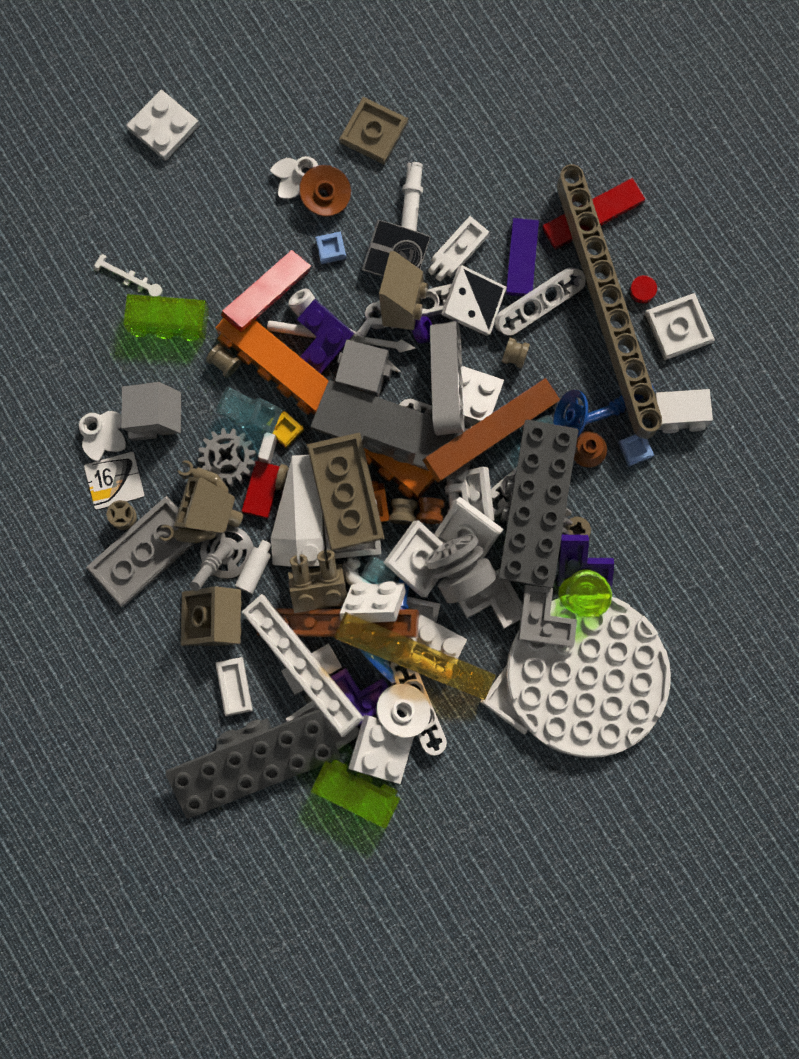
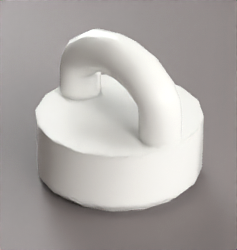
[288,289,315,317]

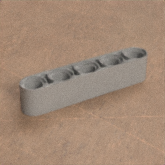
[430,321,464,436]

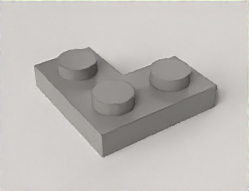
[518,585,577,648]

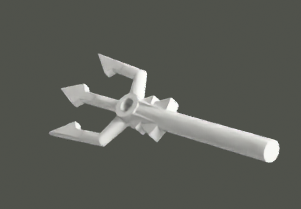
[267,318,415,373]

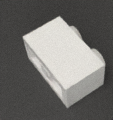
[655,389,713,433]

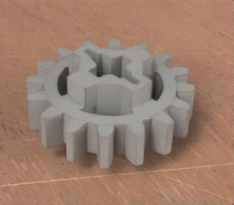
[198,428,257,487]

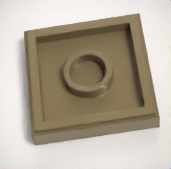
[339,97,408,165]

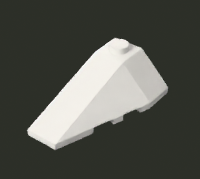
[271,455,326,566]

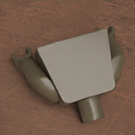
[159,460,243,543]

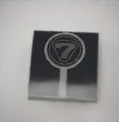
[362,220,431,277]

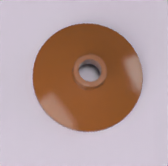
[299,165,351,217]

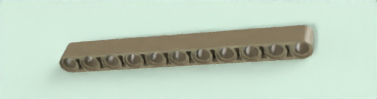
[557,164,662,439]

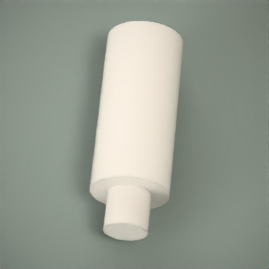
[235,540,271,594]

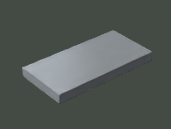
[86,496,195,608]

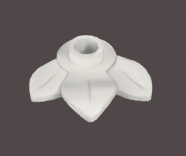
[270,157,318,199]
[79,411,126,461]

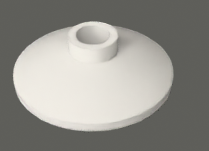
[376,684,431,738]

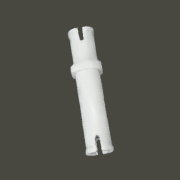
[402,162,423,231]

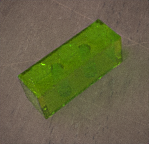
[123,294,209,341]
[310,759,401,829]

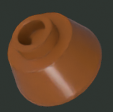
[574,432,607,467]

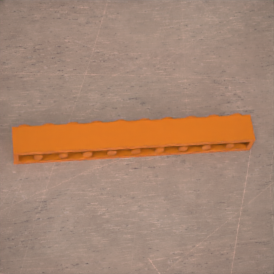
[215,318,435,501]

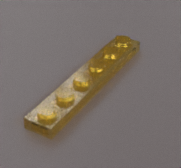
[334,612,496,700]

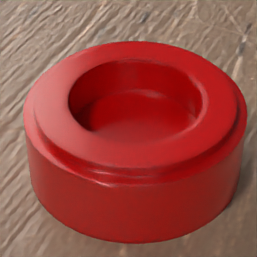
[630,275,657,303]

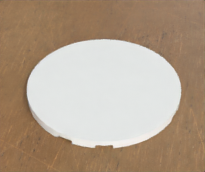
[506,593,671,758]

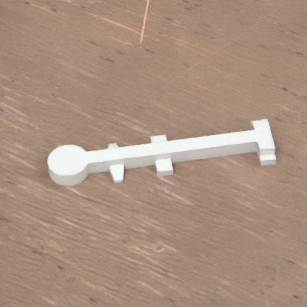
[94,254,163,298]

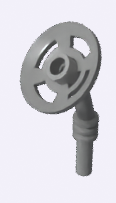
[190,525,254,591]

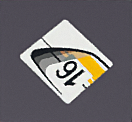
[84,452,144,510]

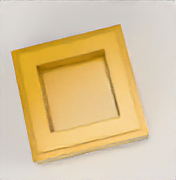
[266,410,304,449]

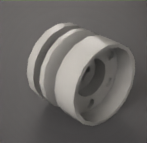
[424,534,497,603]

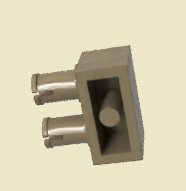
[288,550,347,613]

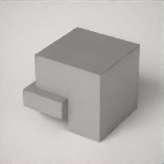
[335,340,392,397]
[121,382,181,441]

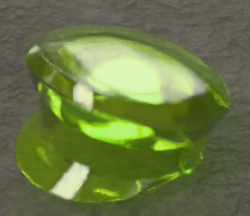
[559,569,612,618]

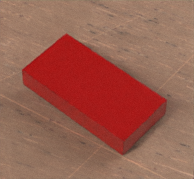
[242,460,280,519]

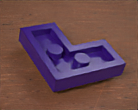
[297,299,355,374]
[557,535,614,586]
[331,668,388,729]

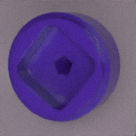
[412,316,432,344]

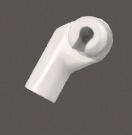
[342,557,372,586]

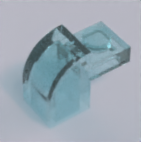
[215,387,283,434]

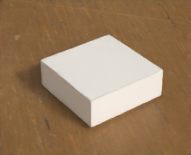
[258,432,277,464]

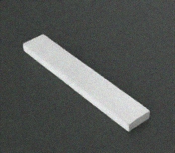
[242,594,364,737]

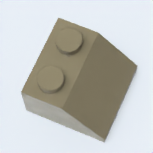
[379,251,428,330]
[181,586,242,646]

